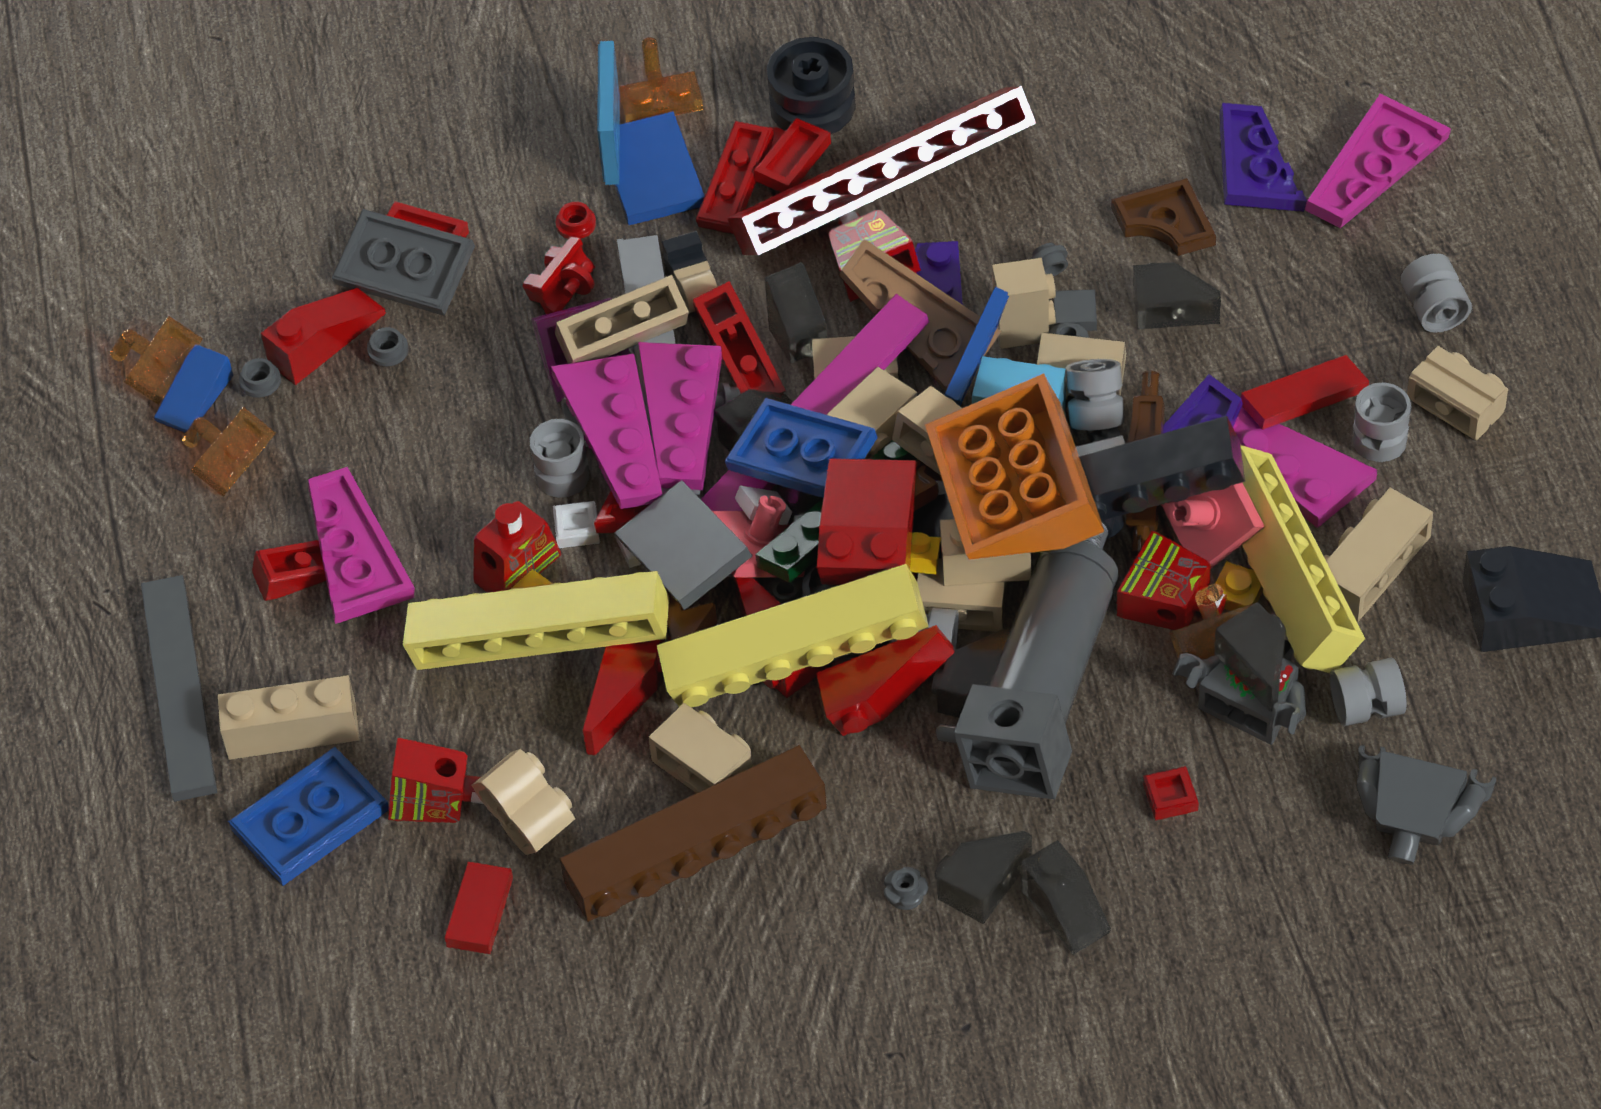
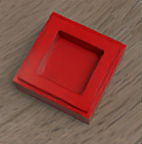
[1143,766,1199,821]

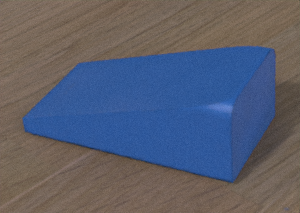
[154,344,233,435]

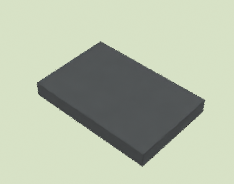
[332,209,475,316]
[615,480,752,610]

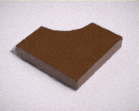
[1111,178,1216,256]

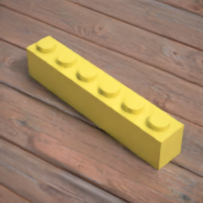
[1240,445,1365,673]
[657,564,929,707]
[403,571,669,670]

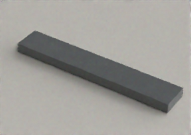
[141,575,218,802]

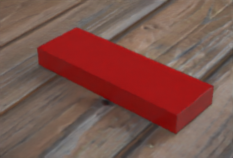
[696,121,774,234]
[1240,355,1369,430]

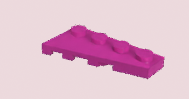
[1305,93,1451,228]
[638,342,722,490]
[551,354,662,509]
[1233,407,1377,528]
[308,467,415,624]

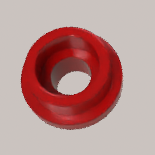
[556,202,596,239]

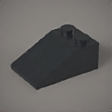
[1462,546,1601,652]

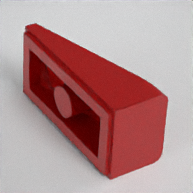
[252,540,326,601]

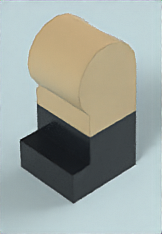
[662,231,717,313]

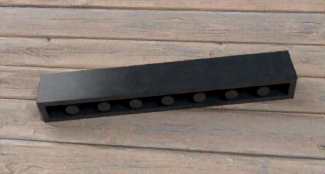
[912,416,1245,558]

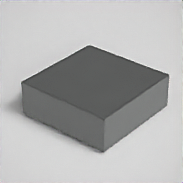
[1054,289,1097,331]

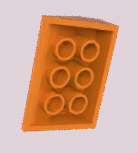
[925,373,1105,560]

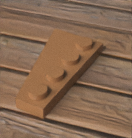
[839,239,1001,391]

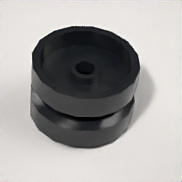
[767,37,856,134]

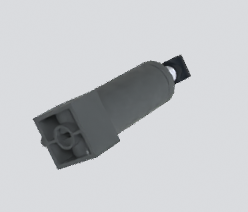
[936,515,1125,800]

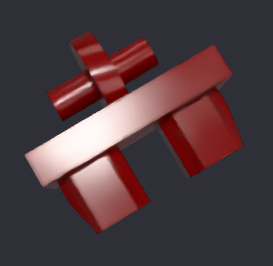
[523,237,595,314]

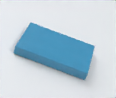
[597,41,620,185]

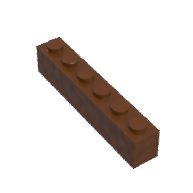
[560,745,827,922]

